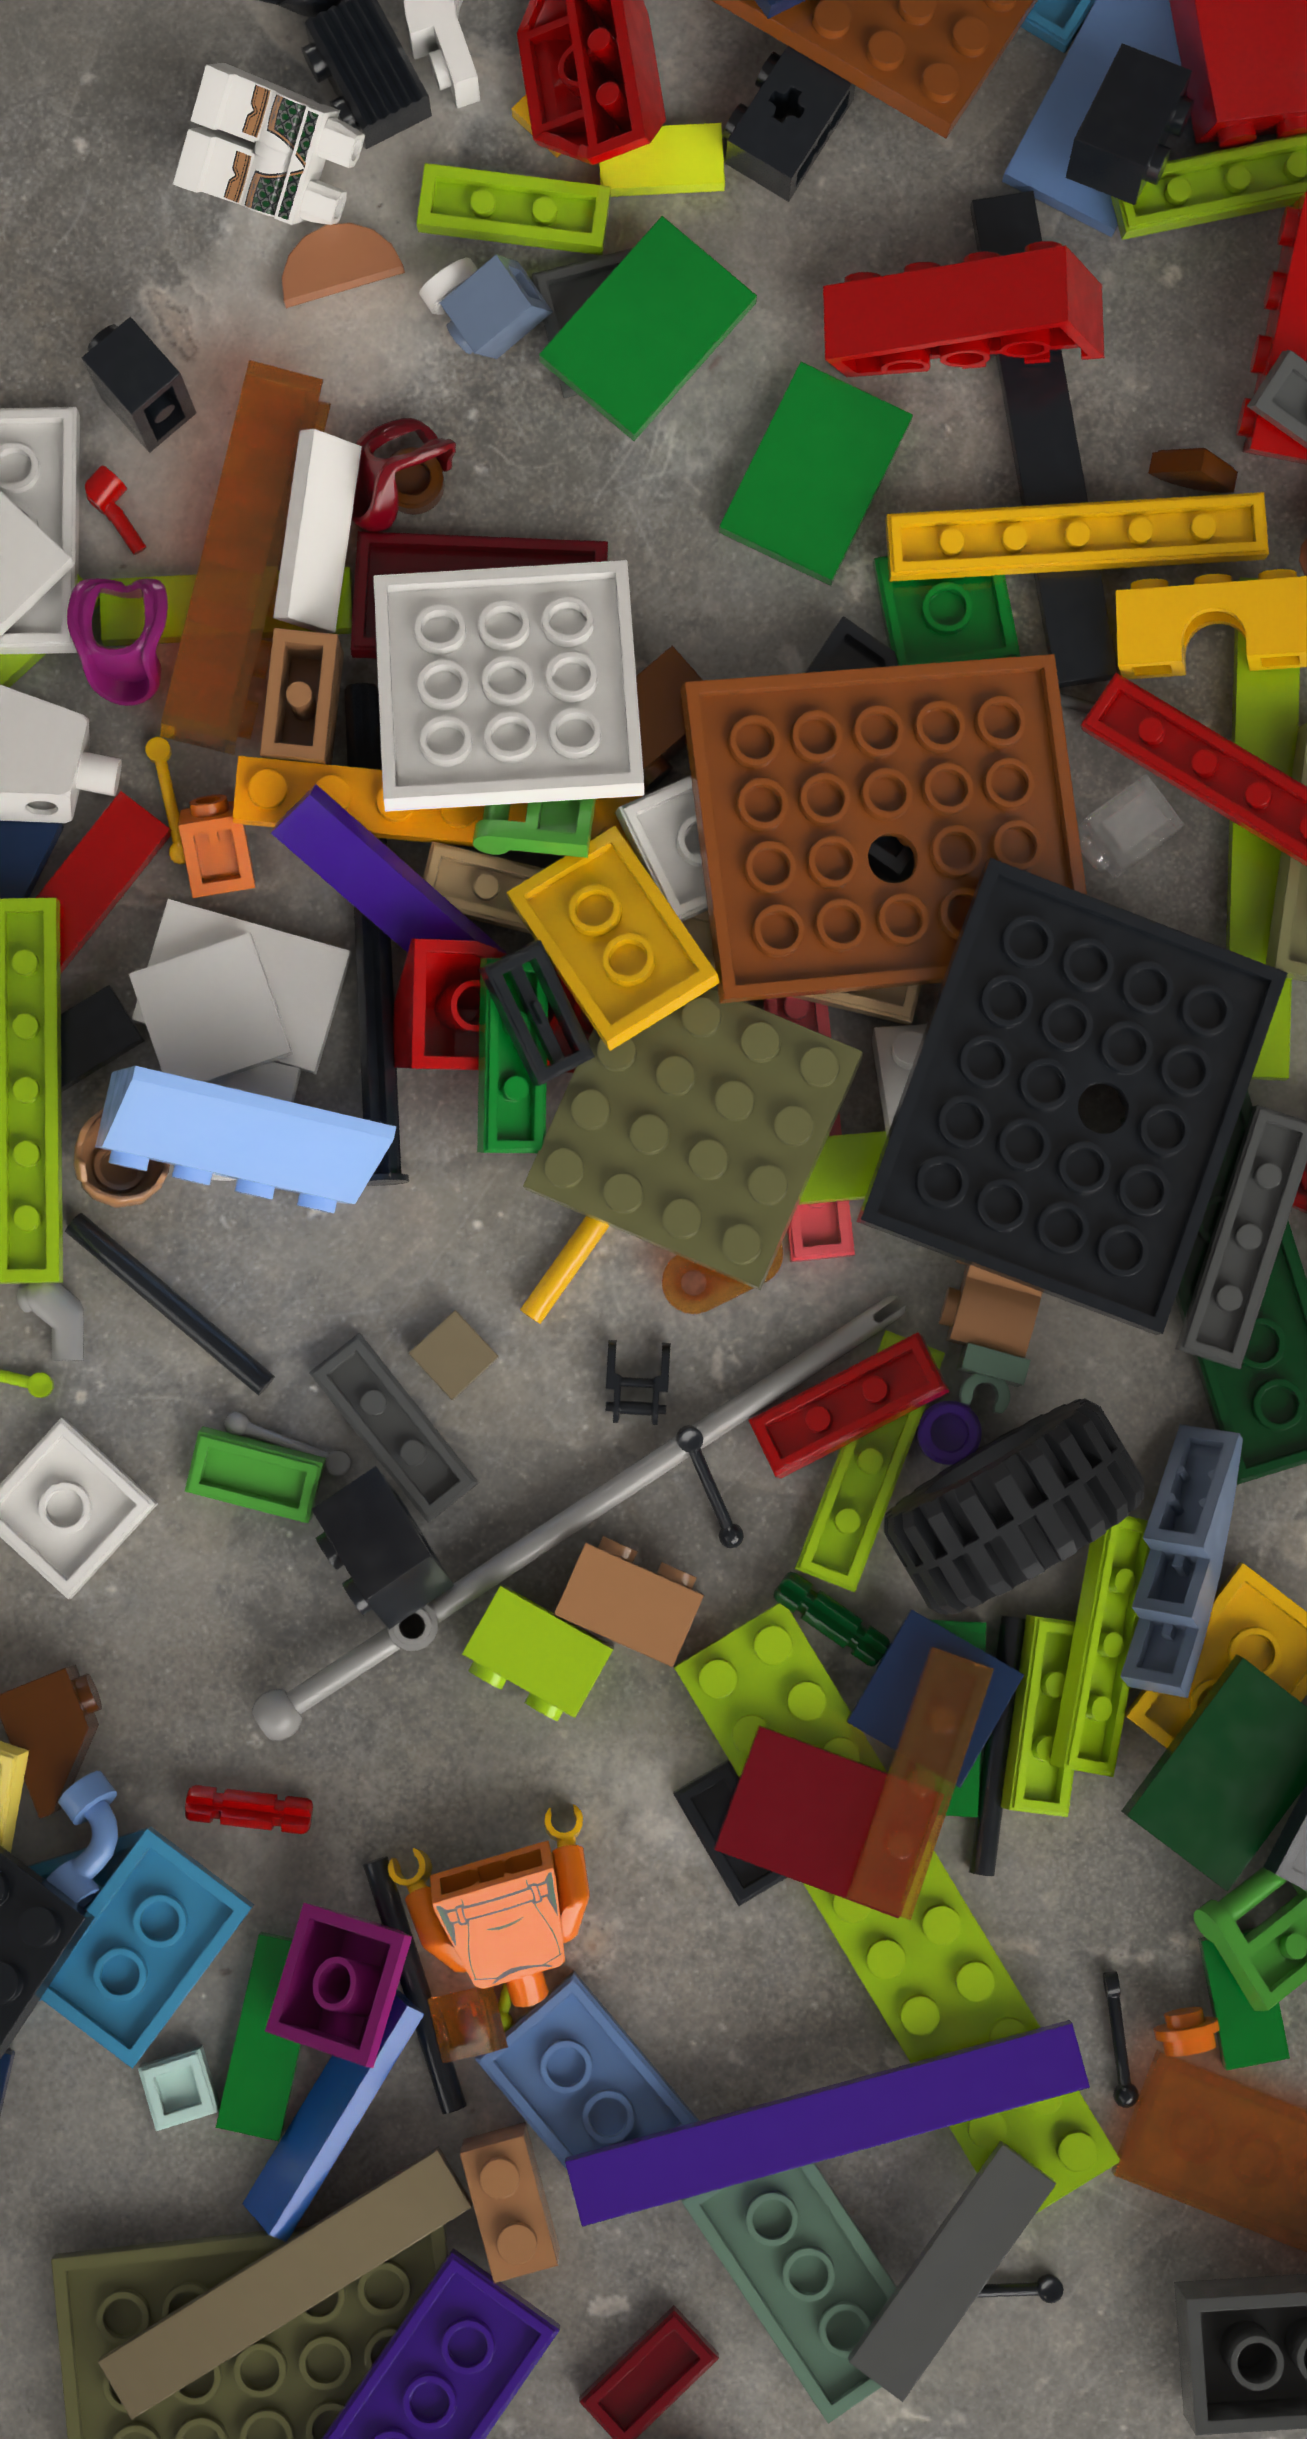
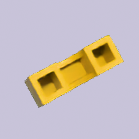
[1116,569,1307,679]

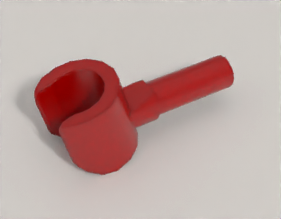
[85,465,146,555]

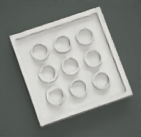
[374,560,644,812]

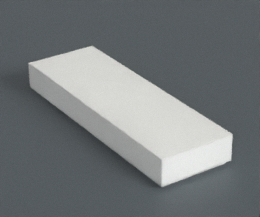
[273,429,362,633]

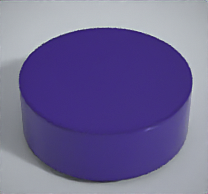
[916,1401,982,1465]

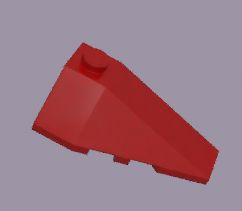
[393,939,594,1073]

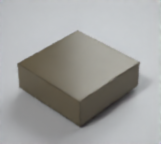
[409,1310,499,1400]

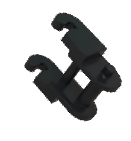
[605,1340,671,1425]

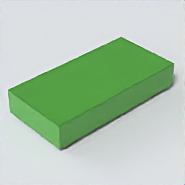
[184,1426,326,1523]

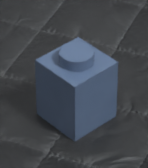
[439,254,553,359]

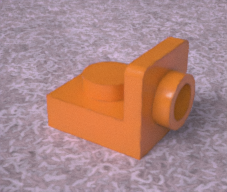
[178,794,256,898]

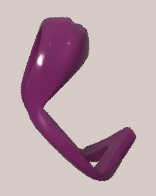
[67,578,168,706]

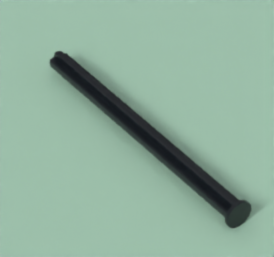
[344,683,409,1186]

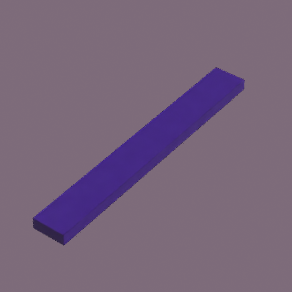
[565,2020,1090,2227]

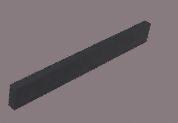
[970,191,1118,688]

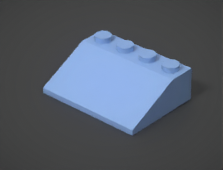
[95,1066,396,1214]

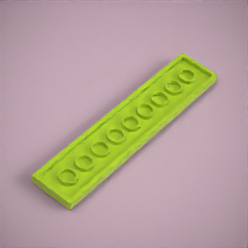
[674,1603,1121,2214]

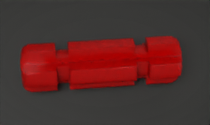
[185,1785,313,1834]

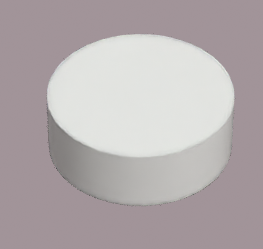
[419,258,478,315]

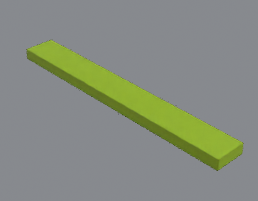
[1226,577,1300,1081]

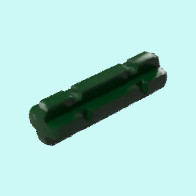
[773,1572,890,1667]

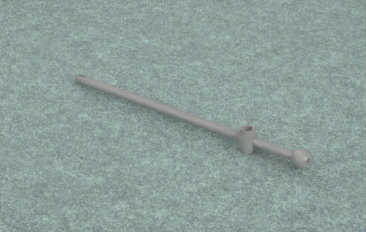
[252,1295,906,1741]

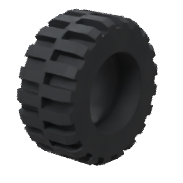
[884,1398,1144,1615]

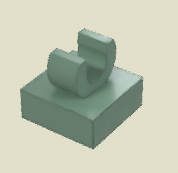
[956,1343,1031,1414]

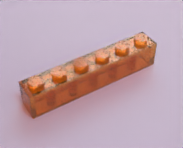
[160,360,331,755]

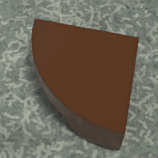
[1148,448,1238,493]

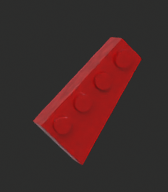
[1236,192,1307,465]
[823,241,1105,378]

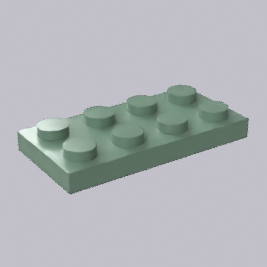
[681,2163,897,2424]

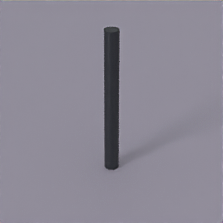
[65,1213,275,1396]
[969,1615,1026,1876]
[363,1856,467,2114]

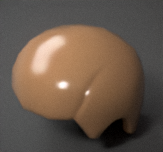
[73,1108,170,1208]

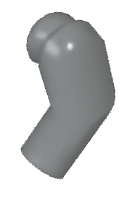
[16,1283,84,1361]

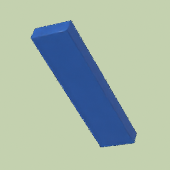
[242,1989,424,2242]

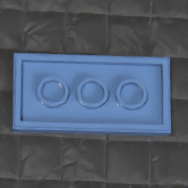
[1002,0,1187,237]

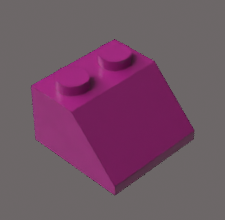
[265,1903,412,2068]

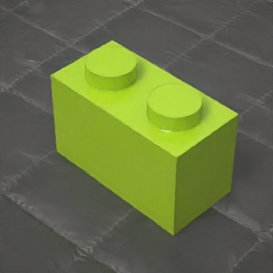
[462,1584,614,1721]

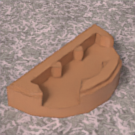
[282,223,405,308]

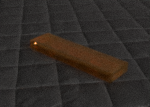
[846,1647,994,1920]

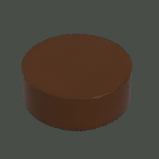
[390,447,445,515]

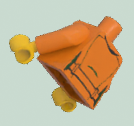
[388,1804,590,2007]

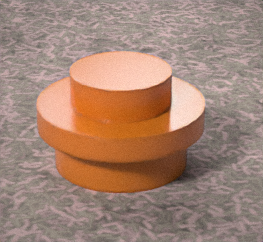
[1153,2007,1220,2057]

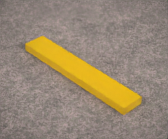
[885,492,1269,582]

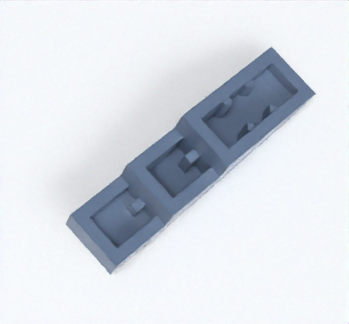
[1120,1424,1243,1698]

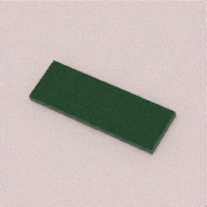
[1120,1090,1307,1485]

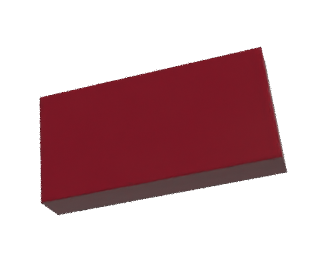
[579,2305,719,2439]

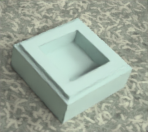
[138,2045,220,2131]

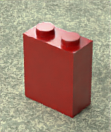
[1169,0,1307,149]

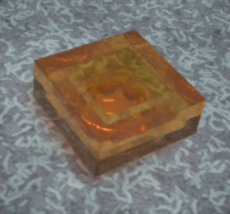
[428,1986,508,2063]

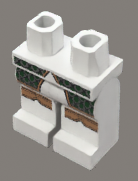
[173,63,365,225]

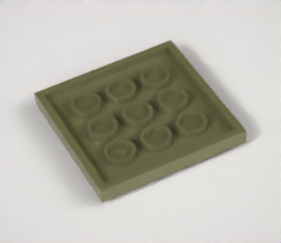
[523,988,863,1291]

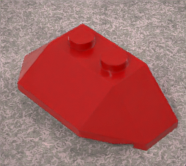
[517,0,666,165]

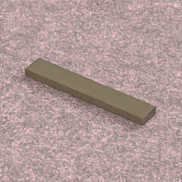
[98,2146,473,2420]

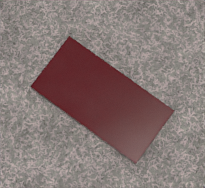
[350,531,608,659]

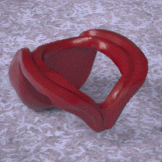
[351,418,456,532]

